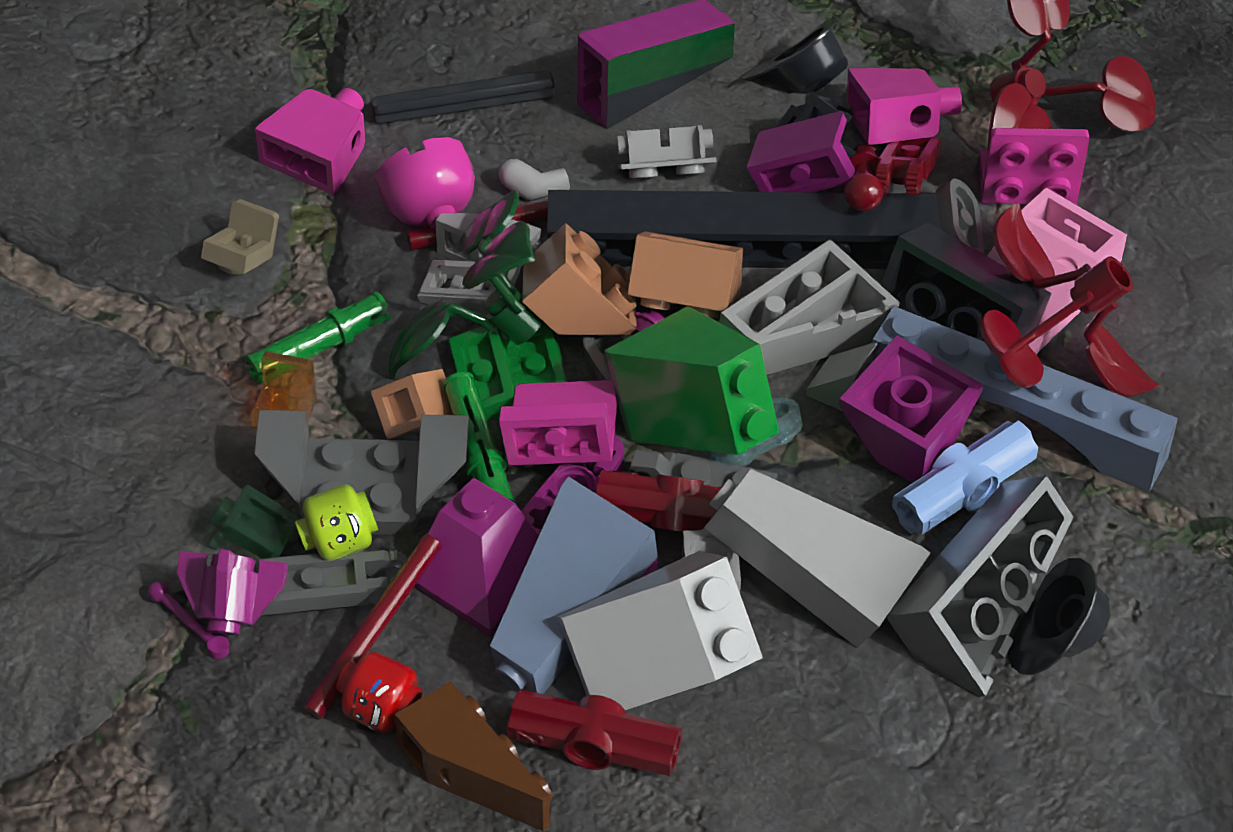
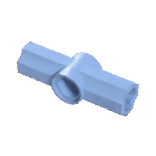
[892,420,1038,535]

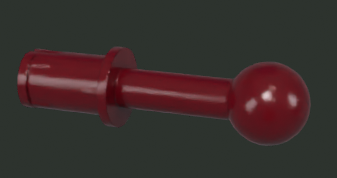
[844,143,883,212]

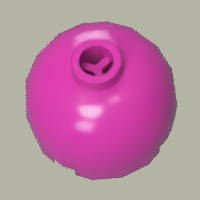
[375,137,475,229]

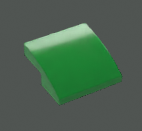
[449,321,569,420]

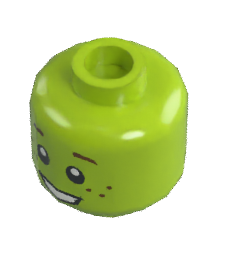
[295,484,378,561]

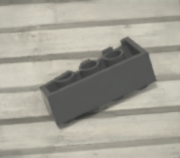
[886,476,1074,697]

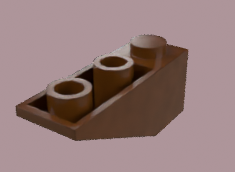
[395,681,552,831]

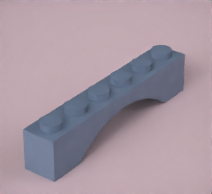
[872,306,1178,492]

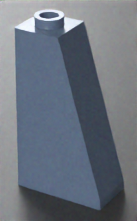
[490,477,658,694]

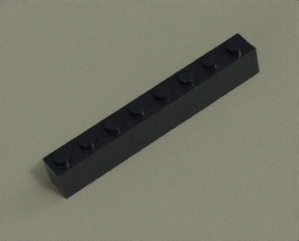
[547,190,940,269]

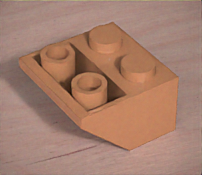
[522,223,637,335]
[628,231,743,318]

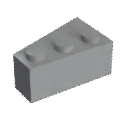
[719,240,900,375]

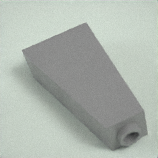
[704,469,930,648]

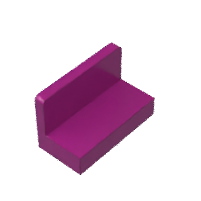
[747,111,856,192]

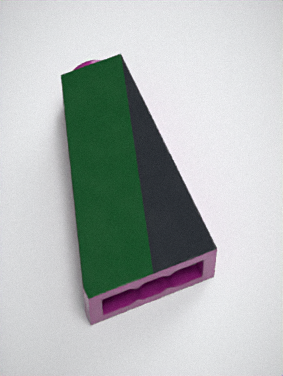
[577,0,735,129]

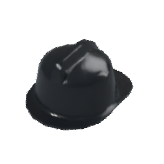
[742,17,848,93]
[1008,558,1110,675]

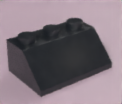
[881,223,1052,342]

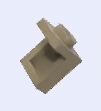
[201,199,279,275]

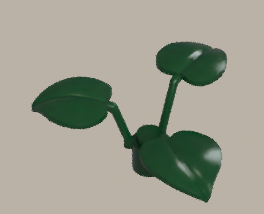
[389,190,543,379]

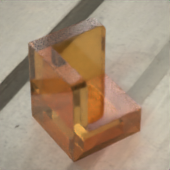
[251,351,317,429]

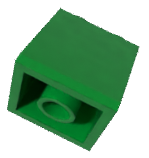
[604,306,779,455]

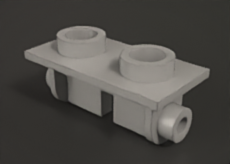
[616,125,717,178]

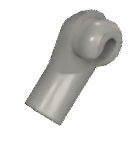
[498,159,570,200]

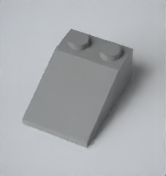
[557,551,763,710]

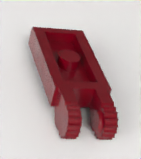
[876,137,941,196]

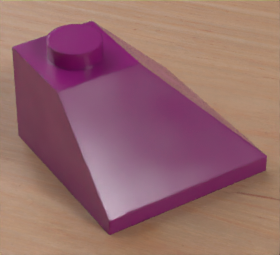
[839,335,983,483]
[414,478,539,636]

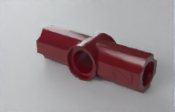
[596,470,722,532]
[507,689,683,776]

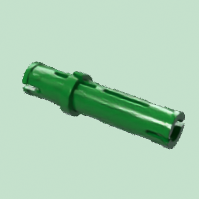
[244,291,391,385]
[442,372,516,504]

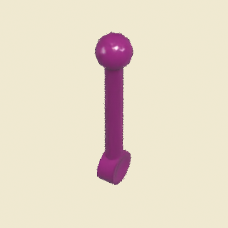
[148,581,229,659]

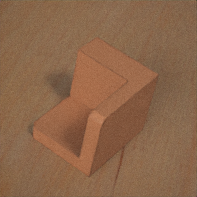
[371,369,453,440]

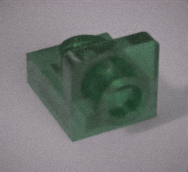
[208,484,301,559]

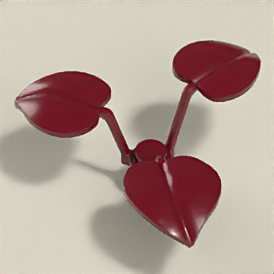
[988,0,1156,150]
[979,203,1159,398]

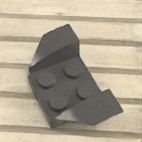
[255,410,469,535]

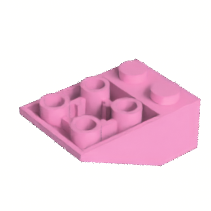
[987,188,1127,354]

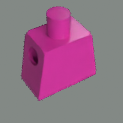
[846,68,962,145]
[255,88,365,195]

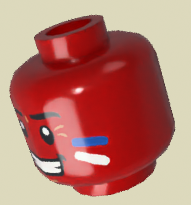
[336,652,423,734]

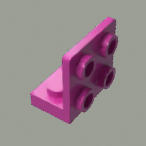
[978,128,1090,205]
[499,380,617,465]

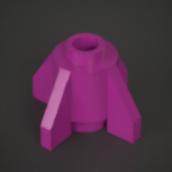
[176,549,288,636]

